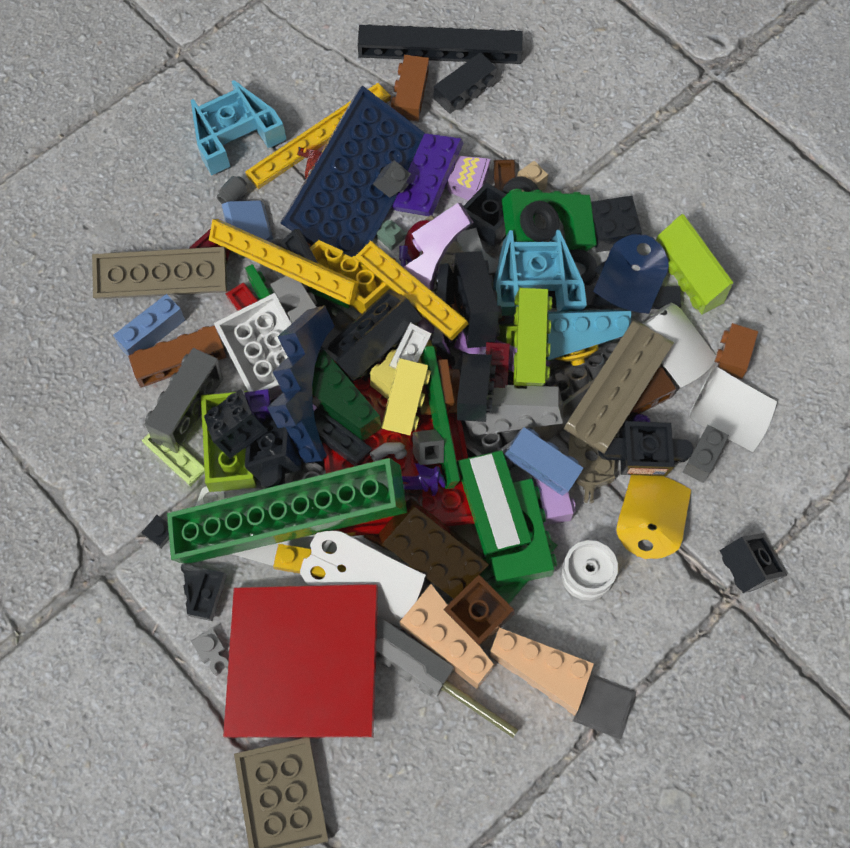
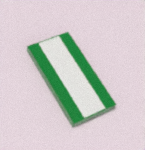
[457,450,532,555]

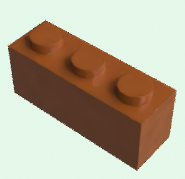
[391,55,429,122]

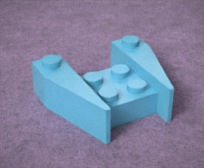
[191,80,287,176]
[493,230,587,316]

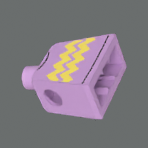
[447,156,490,201]

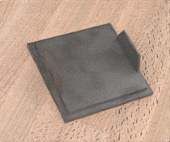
[573,675,636,740]

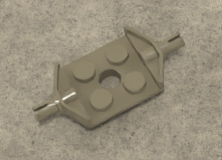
[568,433,617,503]

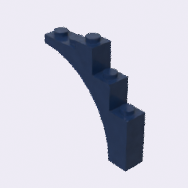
[267,306,335,463]

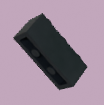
[433,52,497,114]
[457,353,496,422]

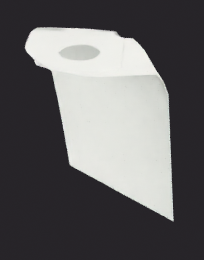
[640,303,716,388]
[689,365,777,452]

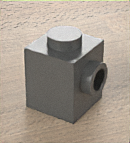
[373,160,411,198]
[413,430,444,465]

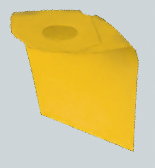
[616,475,691,559]

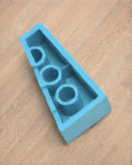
[546,309,631,360]

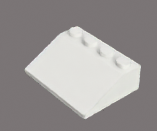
[214,293,291,401]

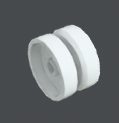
[561,540,618,601]

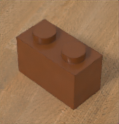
[714,323,758,379]

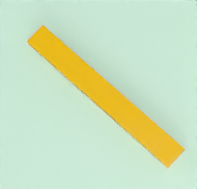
[245,83,391,190]
[209,219,359,305]

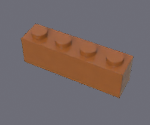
[128,325,227,388]

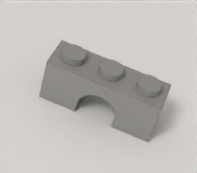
[270,276,317,323]

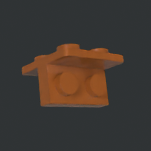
[419,359,460,415]

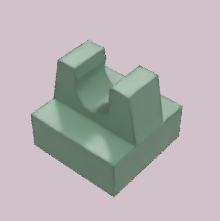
[376,220,407,251]

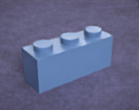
[113,294,185,356]
[504,427,583,496]

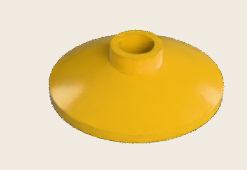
[554,345,599,366]

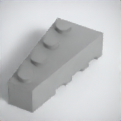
[466,385,563,436]

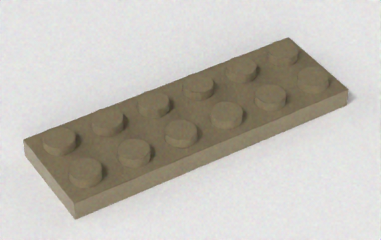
[92,247,227,299]

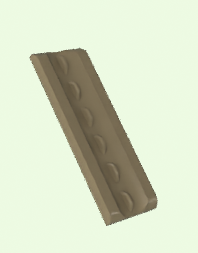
[564,319,674,453]

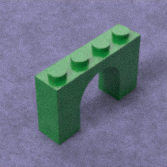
[502,189,596,251]
[490,479,557,587]

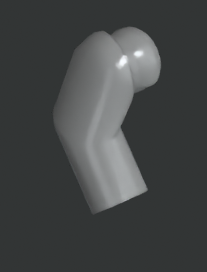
[370,442,407,462]

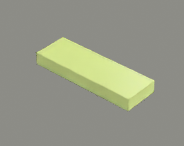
[142,434,205,487]

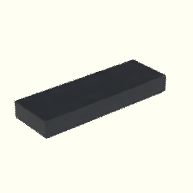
[314,407,372,466]

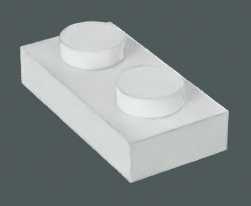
[389,323,431,369]

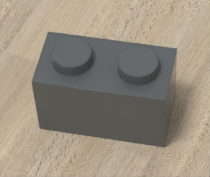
[683,425,729,483]

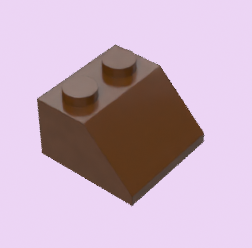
[443,575,515,646]

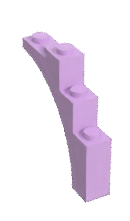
[403,203,473,355]

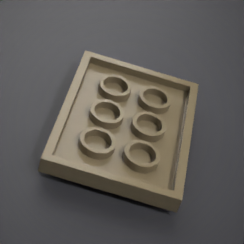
[234,738,329,848]

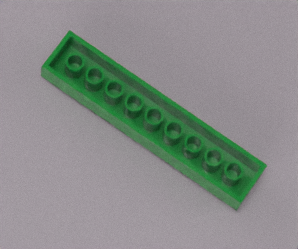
[167,458,407,565]

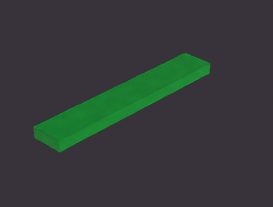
[420,346,460,489]

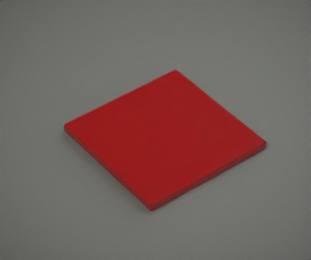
[223,584,378,738]

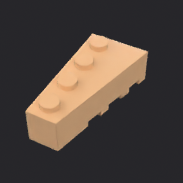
[400,584,494,689]
[489,628,594,716]

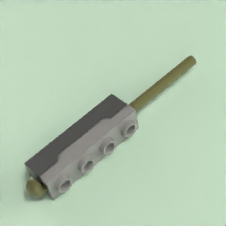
[376,616,518,738]

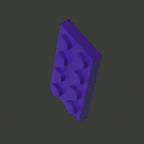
[392,134,464,217]

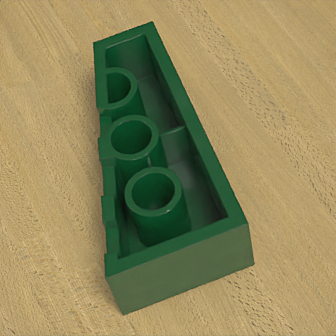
[312,350,382,441]

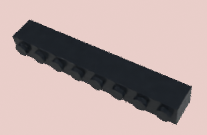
[357,24,523,64]

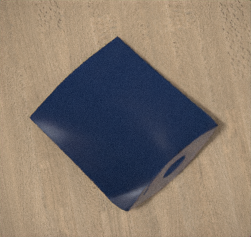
[594,234,669,314]

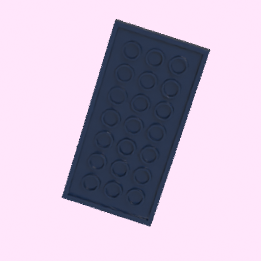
[280,85,426,257]

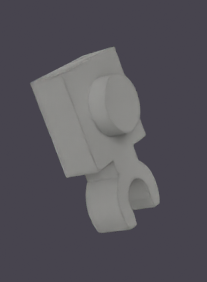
[191,628,228,676]

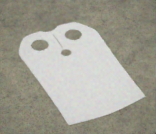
[300,531,425,627]

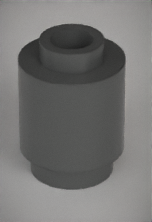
[216,176,248,204]

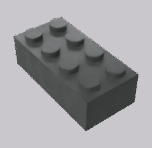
[145,348,223,453]

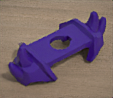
[402,463,446,496]

